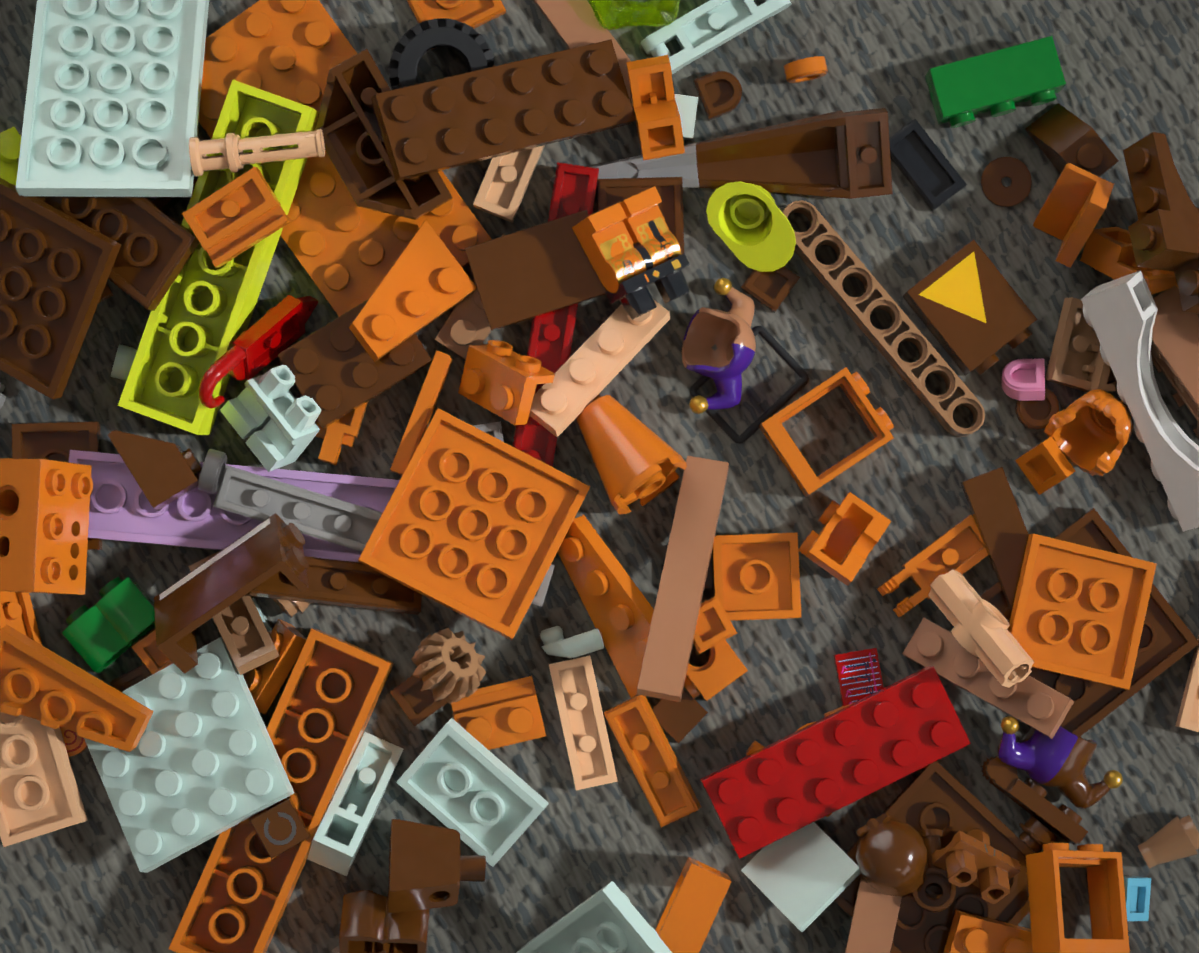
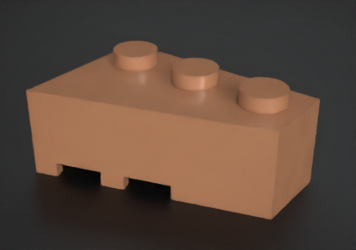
[1151,285,1199,439]

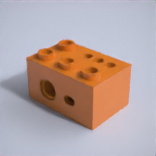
[0,458,93,595]

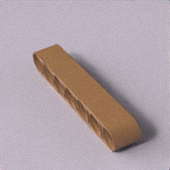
[782,200,985,437]

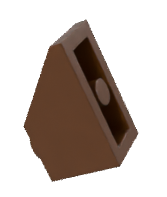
[1025,103,1119,177]
[107,430,202,510]

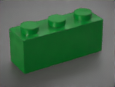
[925,36,1066,128]

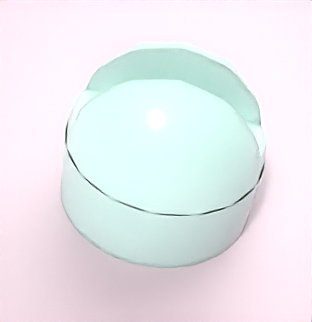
[111,344,137,380]

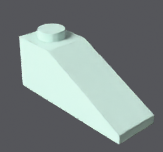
[307,732,404,876]

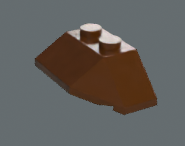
[315,49,453,220]

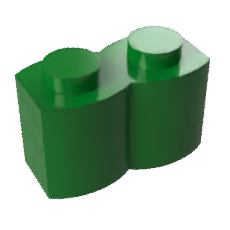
[62,577,155,673]

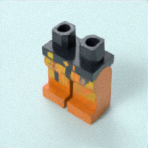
[572,186,690,320]

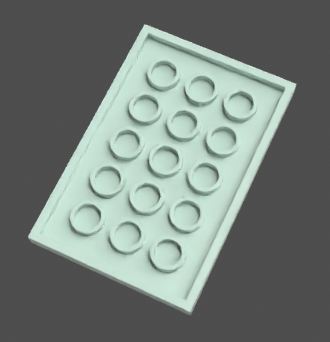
[16,0,209,197]

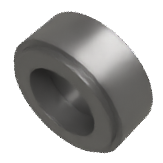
[198,449,227,494]

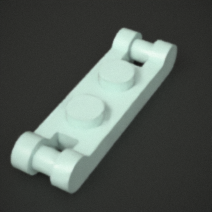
[640,0,792,74]

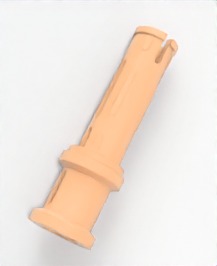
[189,129,325,177]

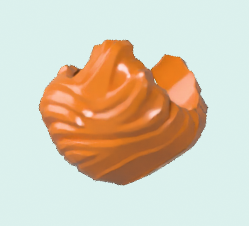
[1044,389,1133,476]

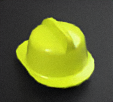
[706,181,796,272]

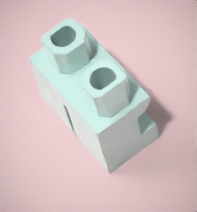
[220,365,321,472]

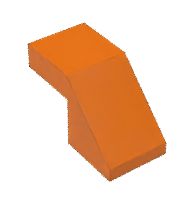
[626,55,685,161]

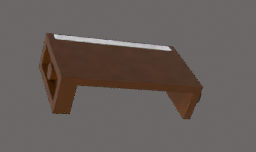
[154,513,309,674]

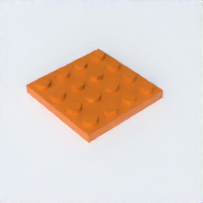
[358,408,590,640]

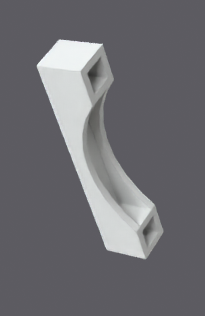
[1081,270,1199,532]

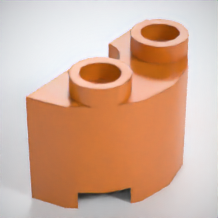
[798,492,891,586]

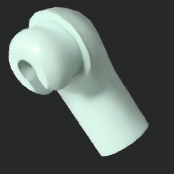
[540,626,604,659]

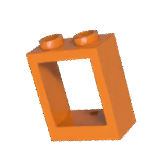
[759,367,894,497]
[1026,843,1130,953]
[655,857,732,953]

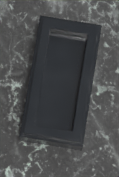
[889,119,967,212]

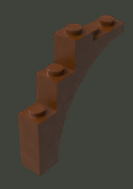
[1123,132,1199,313]

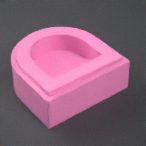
[1002,359,1045,401]

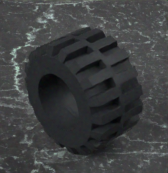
[389,18,495,90]

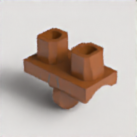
[931,829,1021,904]

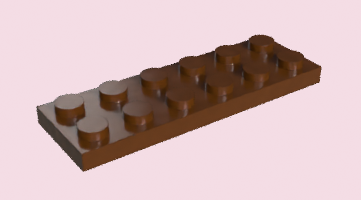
[371,39,636,181]

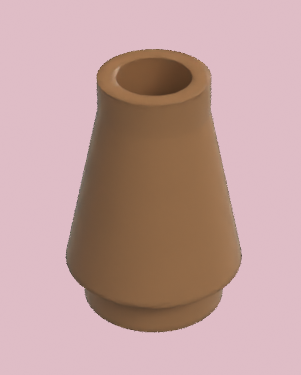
[1137,815,1199,869]

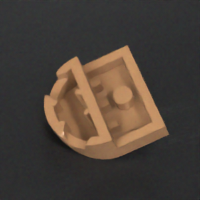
[1045,297,1117,392]

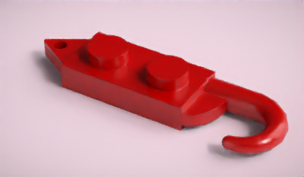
[199,295,319,409]

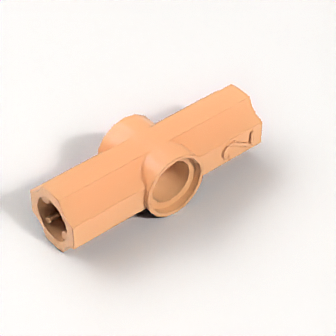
[928,569,1034,688]

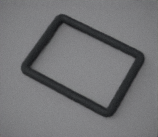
[690,326,809,444]

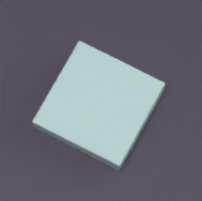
[741,822,861,932]

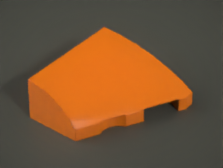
[1080,227,1177,295]

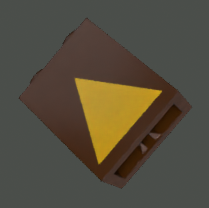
[902,239,1038,376]

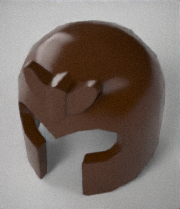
[856,812,929,897]

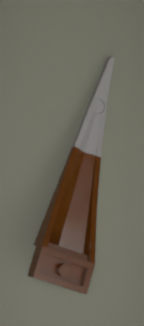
[550,108,893,199]

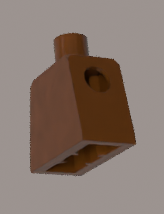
[388,819,486,913]

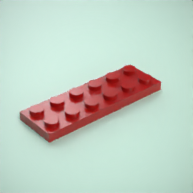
[700,665,971,859]

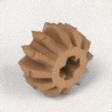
[411,628,487,704]

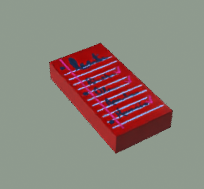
[833,648,884,706]

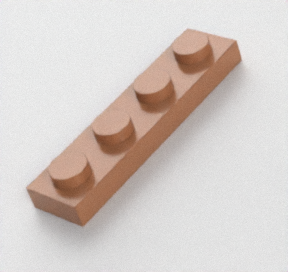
[902,617,1074,739]

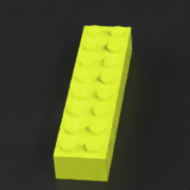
[118,79,319,435]

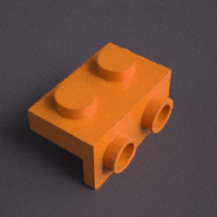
[458,340,555,425]

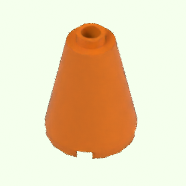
[576,394,687,514]

